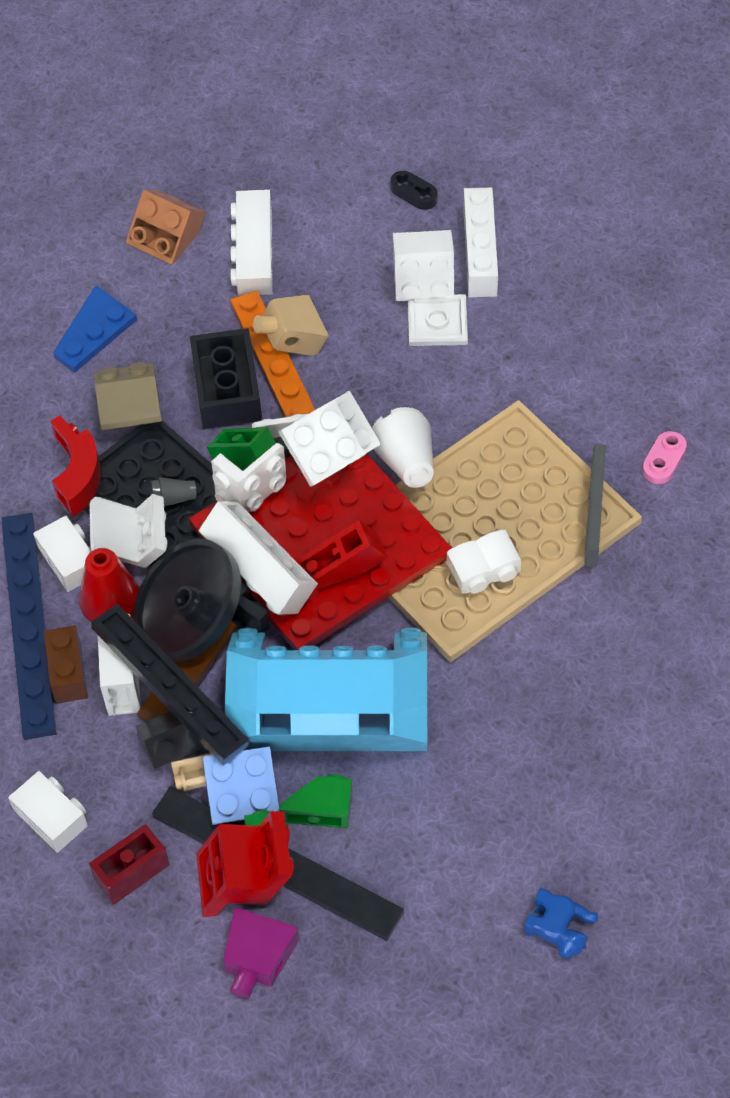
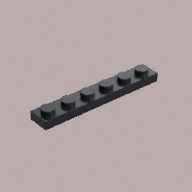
[91,604,249,765]

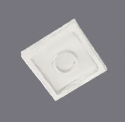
[408,294,468,346]

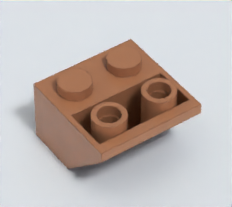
[125,190,206,265]

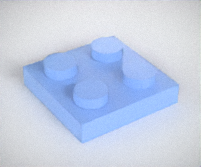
[202,747,280,825]

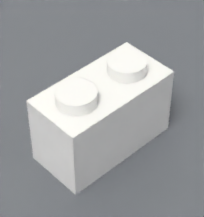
[33,516,92,592]
[8,771,88,853]

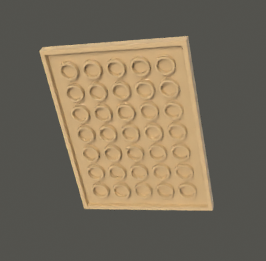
[388,400,642,663]

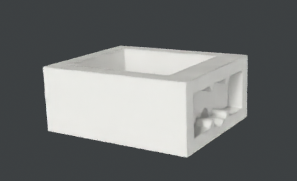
[98,614,141,716]

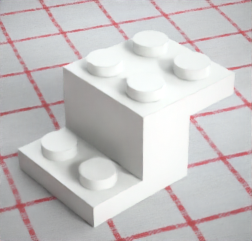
[278,391,381,487]

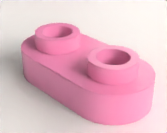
[642,431,687,484]

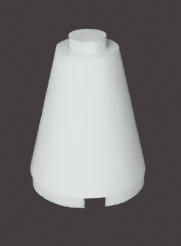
[372,407,434,488]

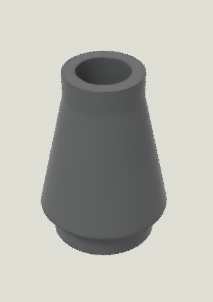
[150,477,196,507]

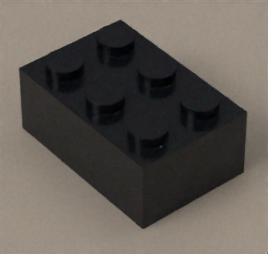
[190,328,262,429]

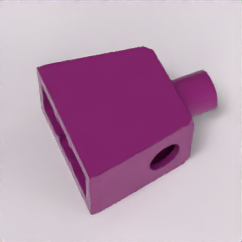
[223,907,299,999]

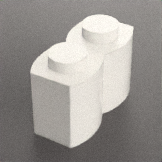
[447,530,521,594]

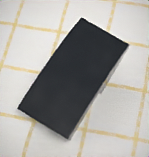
[235,578,270,633]

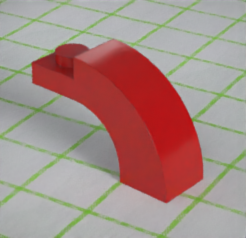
[50,415,101,517]

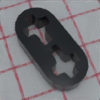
[390,171,438,210]

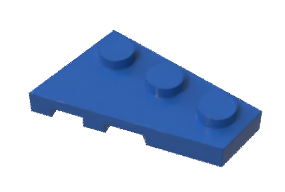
[53,285,137,373]

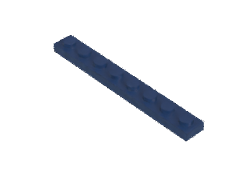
[1,513,57,740]

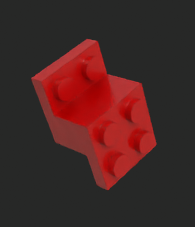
[196,811,294,917]

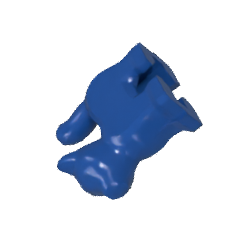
[524,888,598,959]

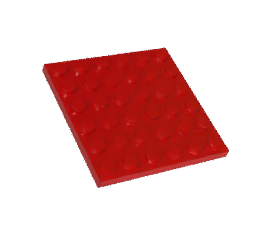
[189,453,452,650]

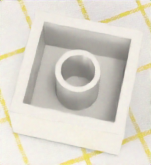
[393,230,454,301]

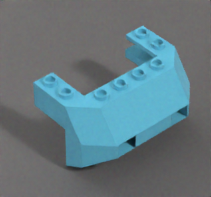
[225,628,427,751]

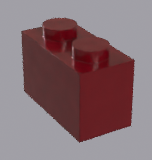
[89,824,170,905]

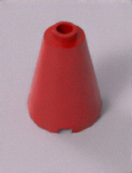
[79,548,140,622]

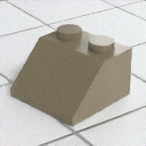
[94,362,162,430]

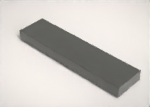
[584,444,606,567]

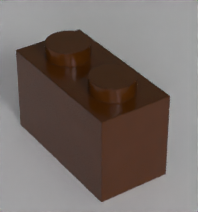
[44,625,88,704]

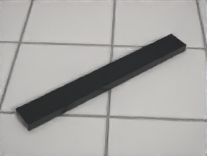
[152,786,404,941]

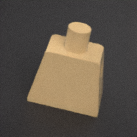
[253,295,329,356]

